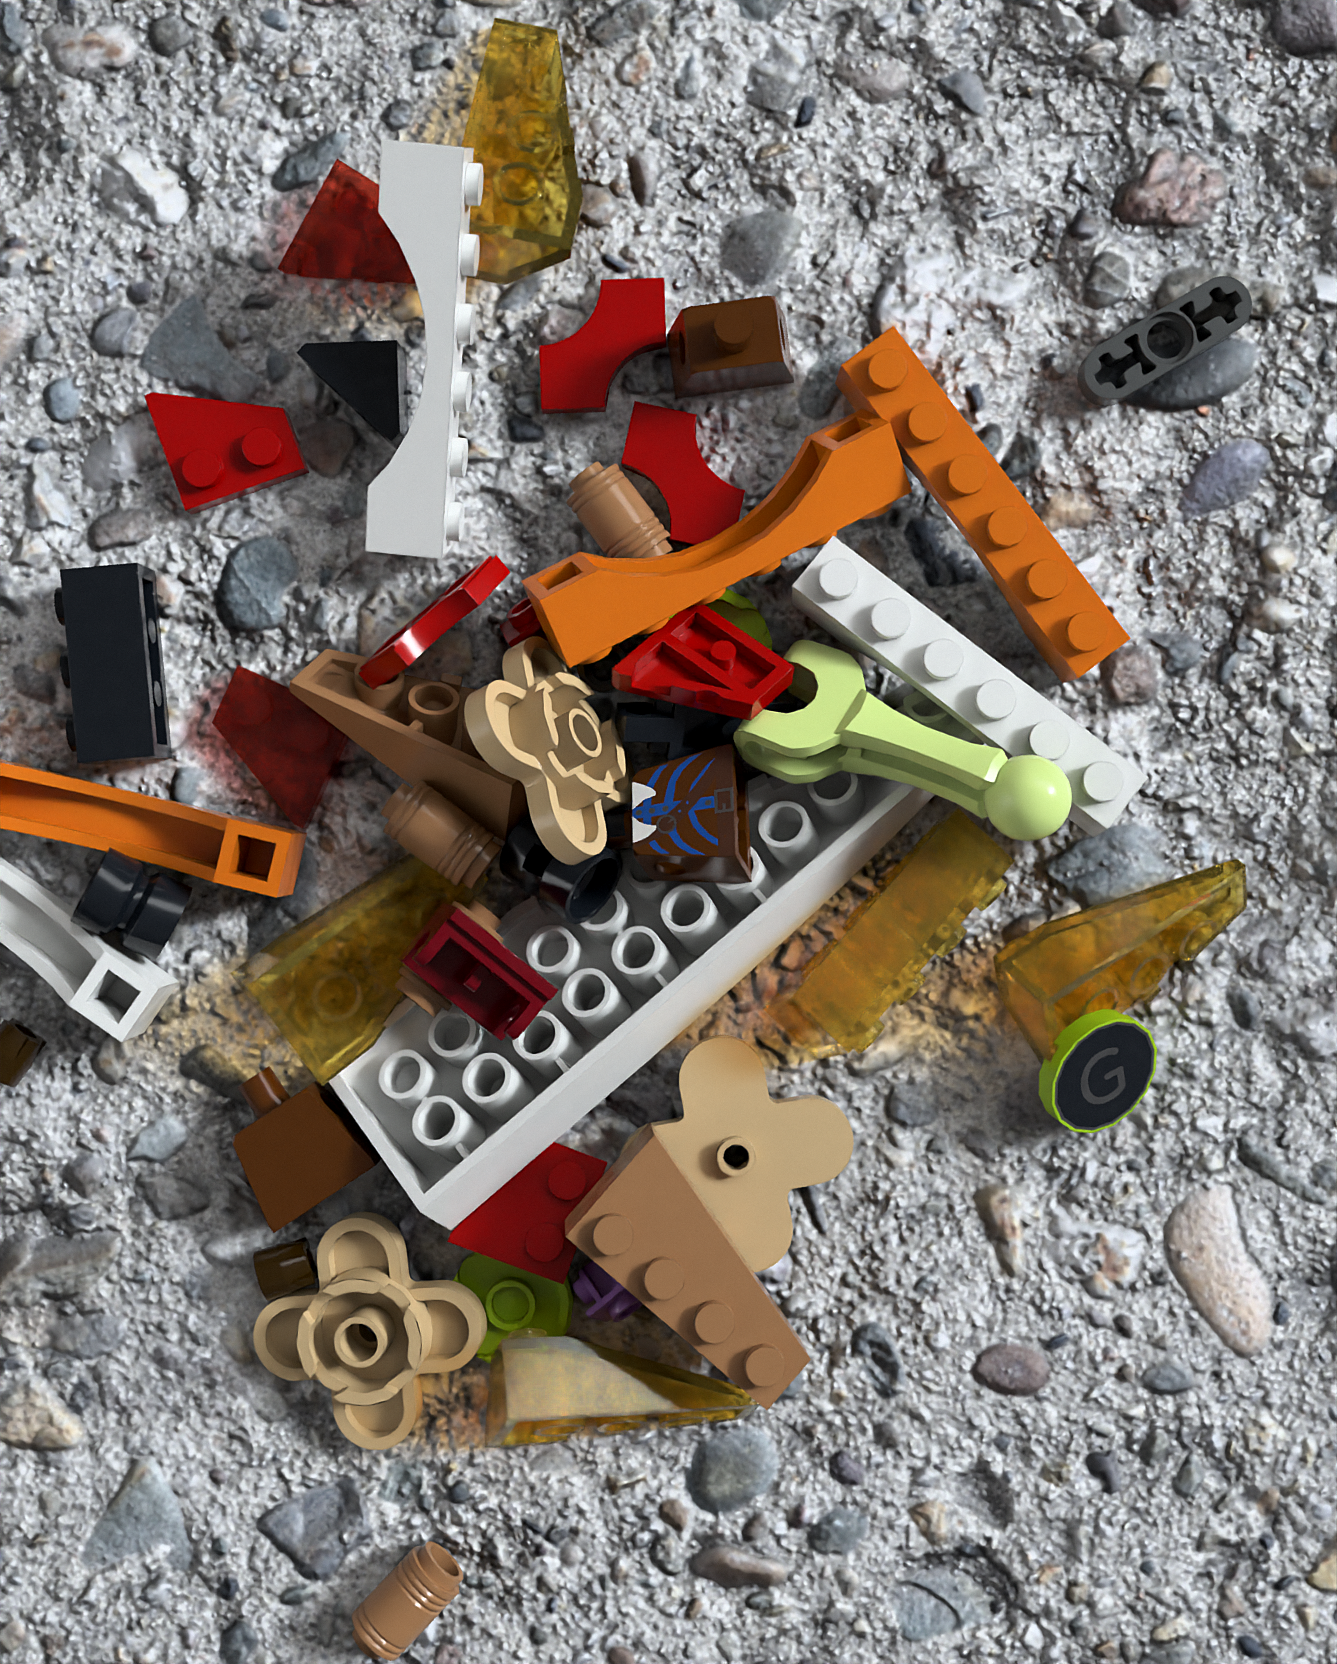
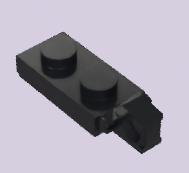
[614,694,798,762]

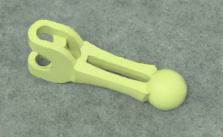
[733,640,1072,841]

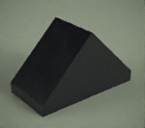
[296,340,409,450]

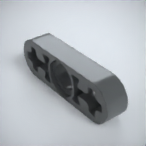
[1077,276,1252,406]

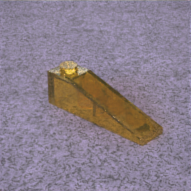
[461,18,583,285]
[230,853,488,1086]
[993,858,1247,1065]
[485,1328,761,1448]

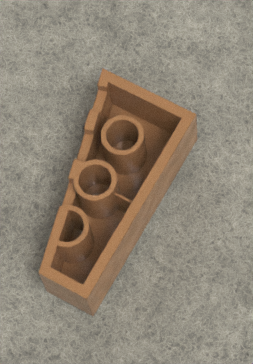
[564,1122,811,1410]

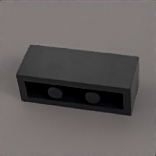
[54,563,172,765]

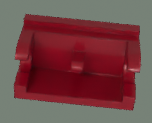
[398,902,559,1041]

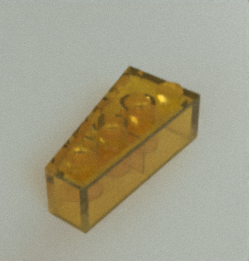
[763,808,1015,1060]

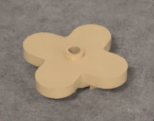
[464,636,635,865]
[620,1035,854,1272]
[253,1212,487,1450]

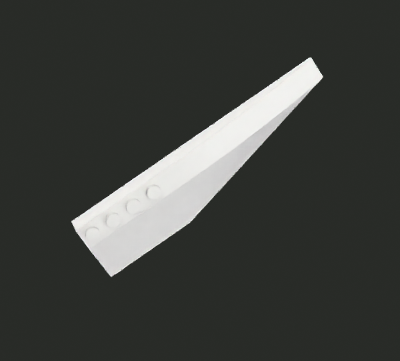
[321,691,984,1231]

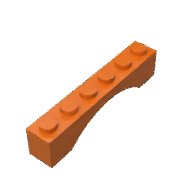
[835,326,1131,683]
[521,409,912,668]
[0,759,307,898]

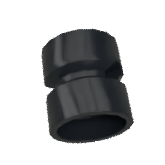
[499,813,623,925]
[70,847,193,961]

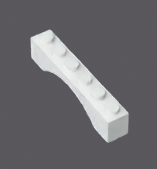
[365,139,484,559]
[791,536,1149,838]
[0,857,180,1042]

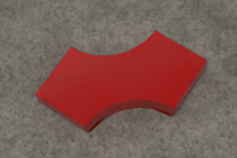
[539,278,667,414]
[621,401,745,547]
[358,555,510,690]

